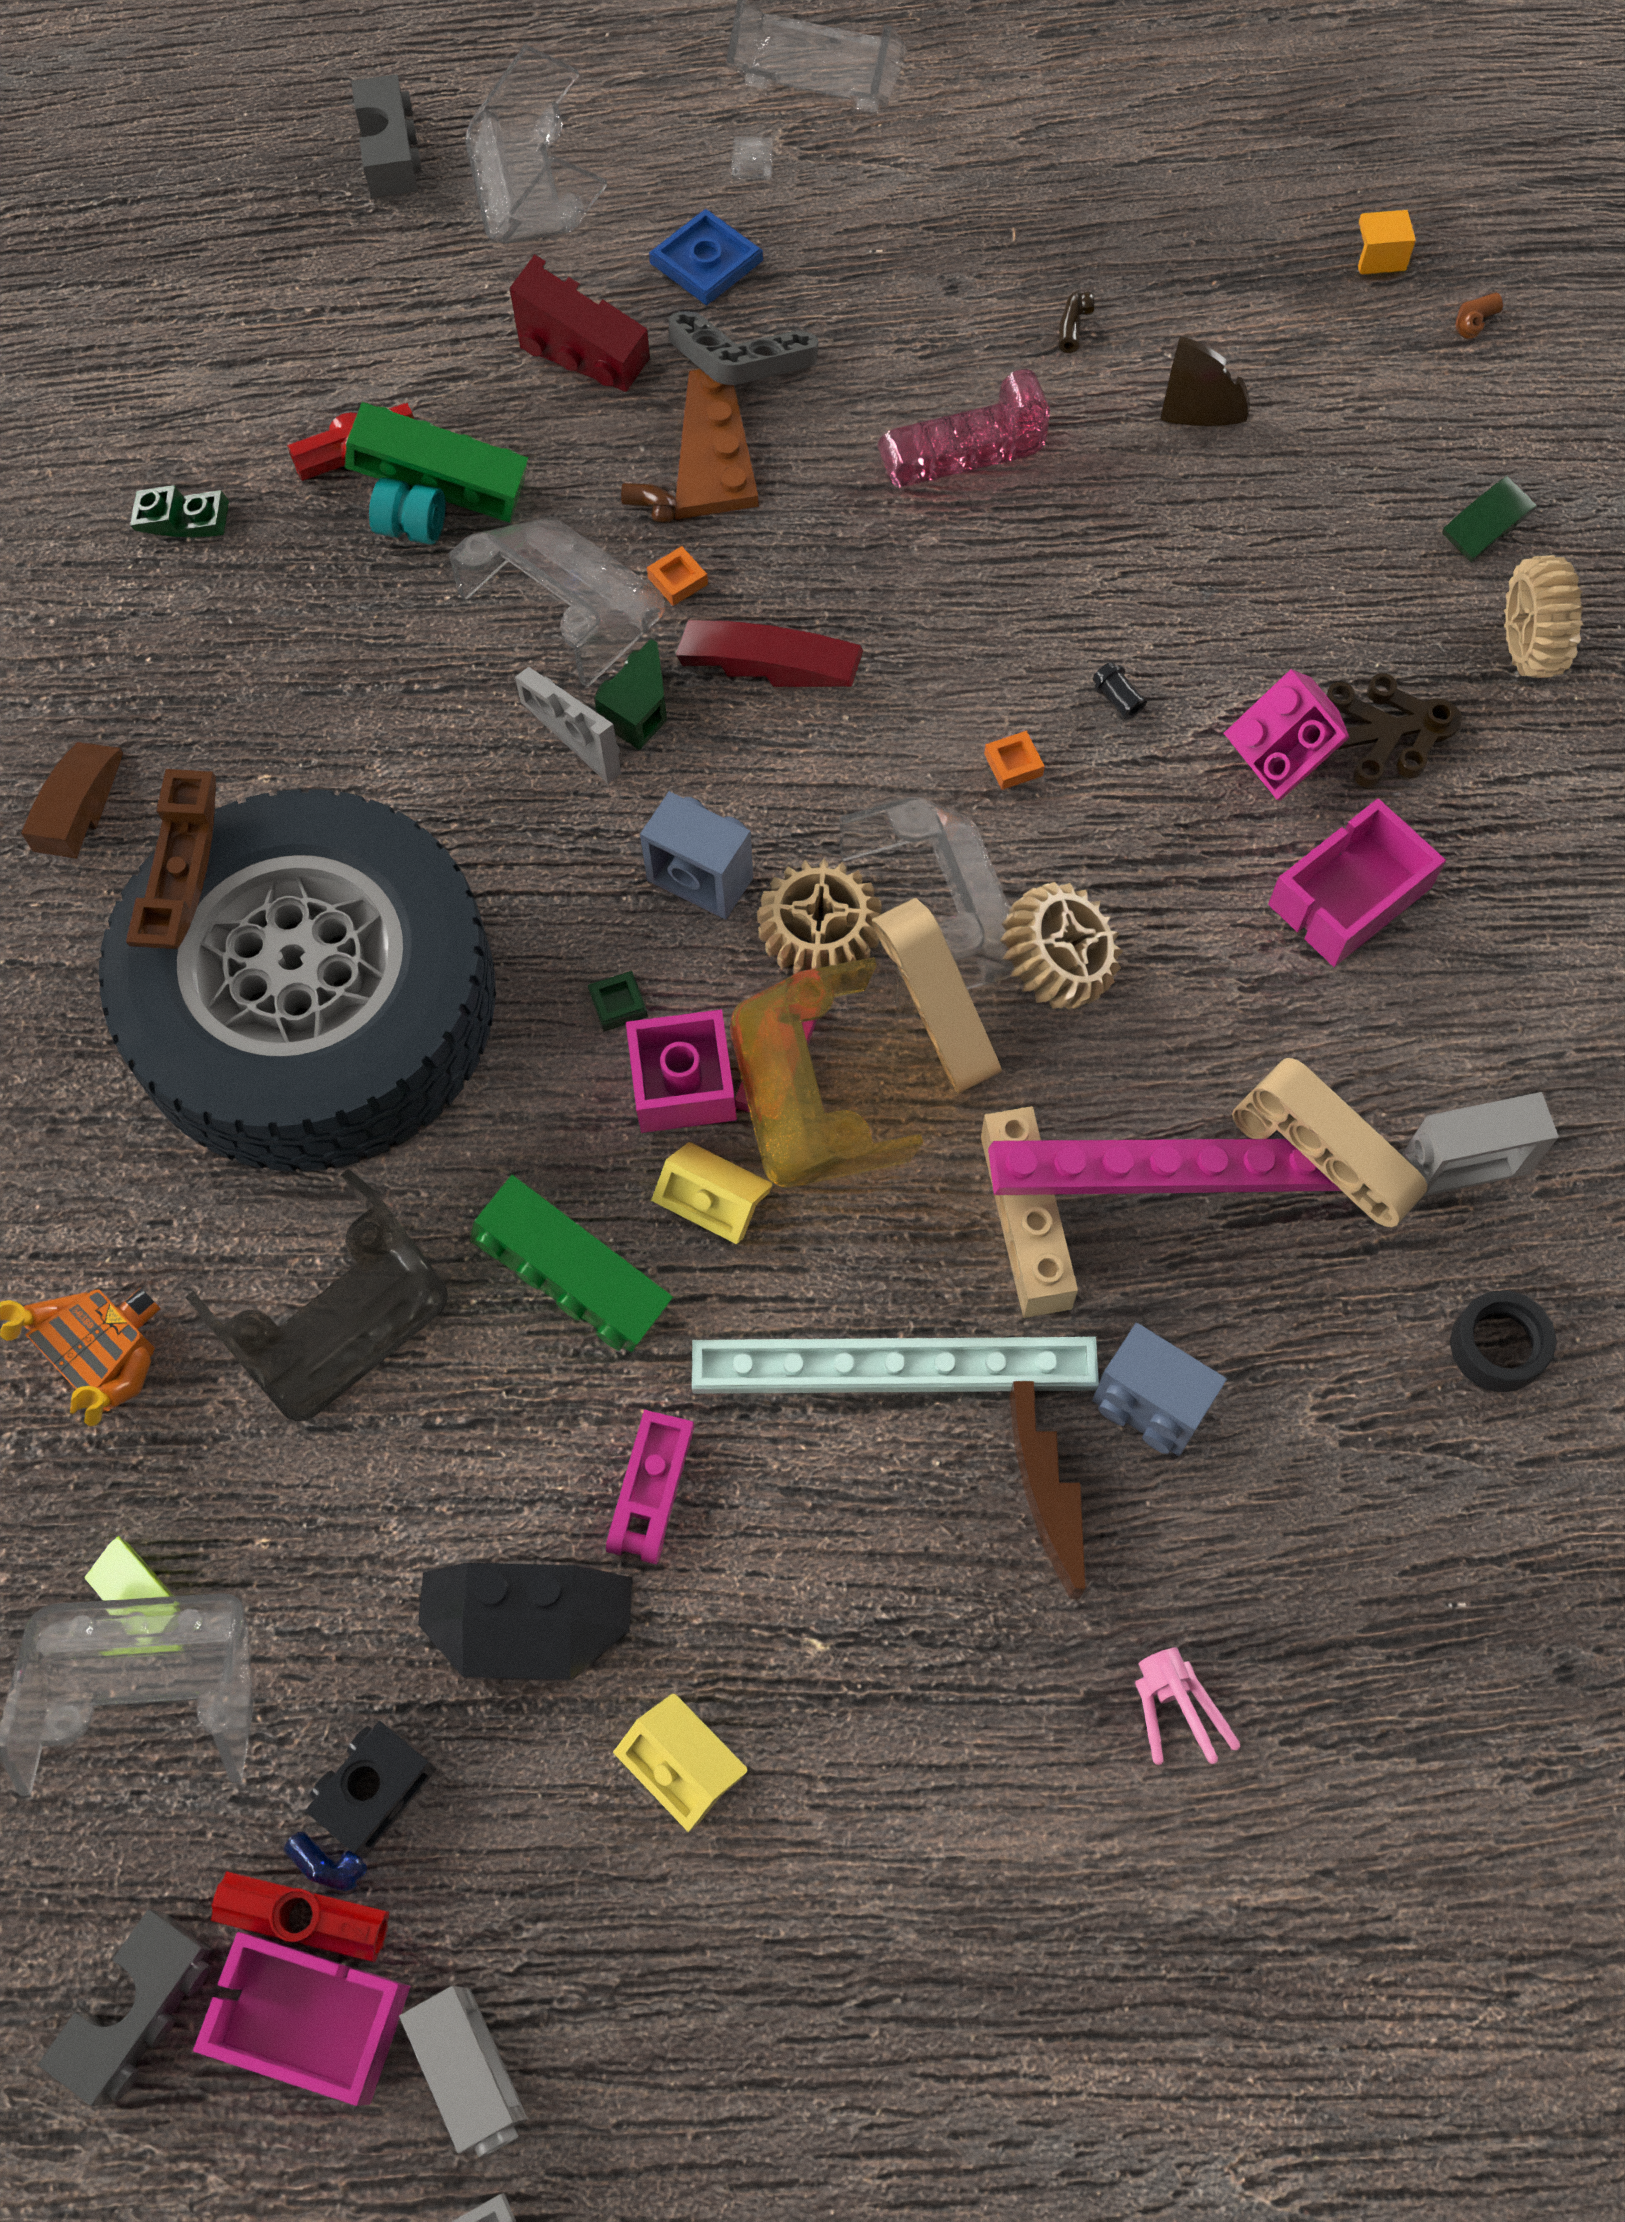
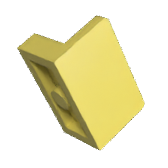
[651,1142,772,1244]
[613,1694,747,1832]

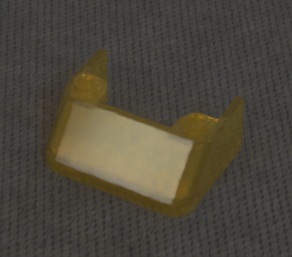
[729,957,923,1187]

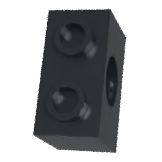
[305,1720,437,1858]

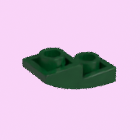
[1442,476,1537,563]
[130,485,229,537]

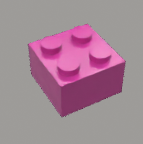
[626,1009,737,1133]

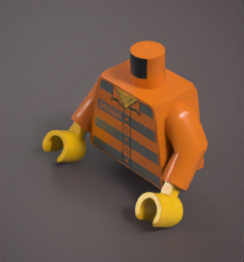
[0,1287,161,1426]

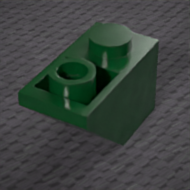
[594,639,667,750]

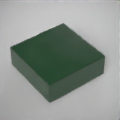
[587,971,648,1032]

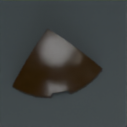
[1160,336,1250,426]

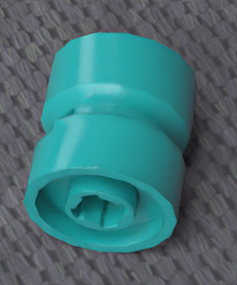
[369,477,446,545]

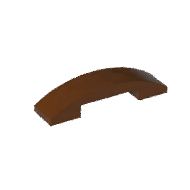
[126,769,216,949]

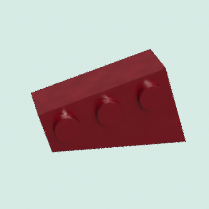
[509,254,650,392]

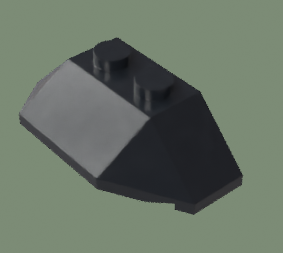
[418,1563,633,1681]

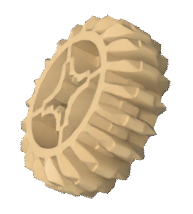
[1504,555,1584,678]
[757,858,882,982]
[999,882,1123,1010]

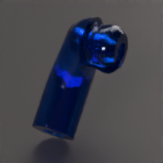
[284,1831,367,1892]

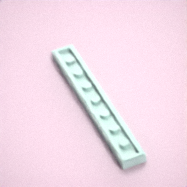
[692,1337,1099,1394]

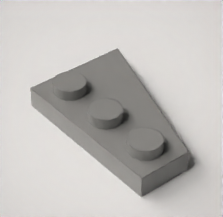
[515,667,621,784]

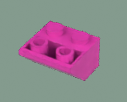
[1224,669,1349,801]

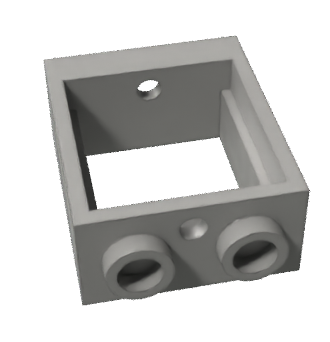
[1402,1092,1559,1196]
[399,1986,528,2158]

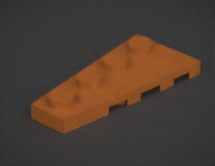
[675,369,759,520]

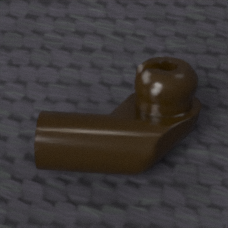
[1059,290,1095,353]

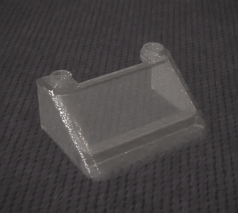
[448,518,665,687]

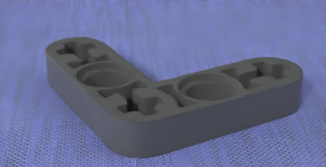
[668,311,819,385]

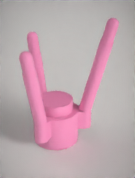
[1135,1647,1240,1765]

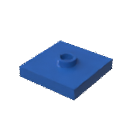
[649,209,763,306]

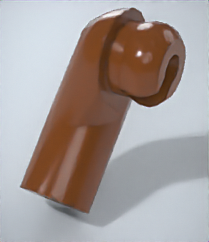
[1455,292,1503,339]

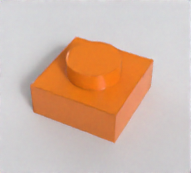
[647,546,708,606]
[984,731,1045,790]

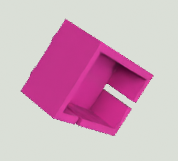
[1268,798,1446,967]
[193,1932,411,2106]

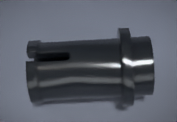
[1093,662,1147,720]

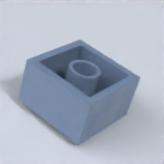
[640,791,754,920]
[1092,1322,1227,1457]

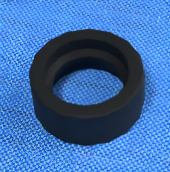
[1450,1290,1557,1392]

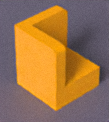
[1358,210,1416,274]

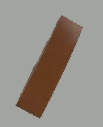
[1009,1381,1086,1599]

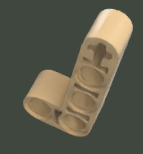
[872,898,1002,1094]
[1232,1058,1428,1227]

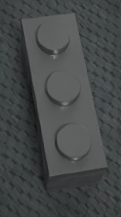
[351,74,422,198]
[37,1909,216,2106]

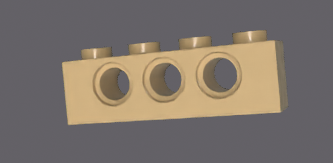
[981,1106,1078,1318]

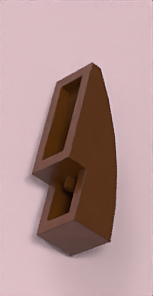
[21,742,123,859]

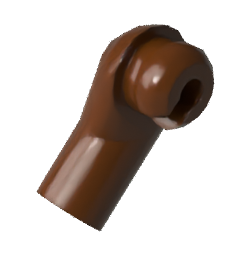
[621,483,677,522]

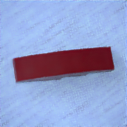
[676,620,863,687]

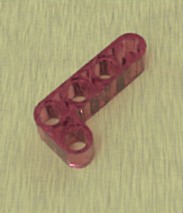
[877,369,1050,487]

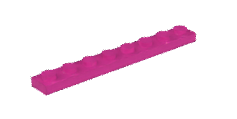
[988,1139,1342,1195]

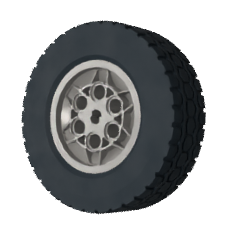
[99,789,496,1172]

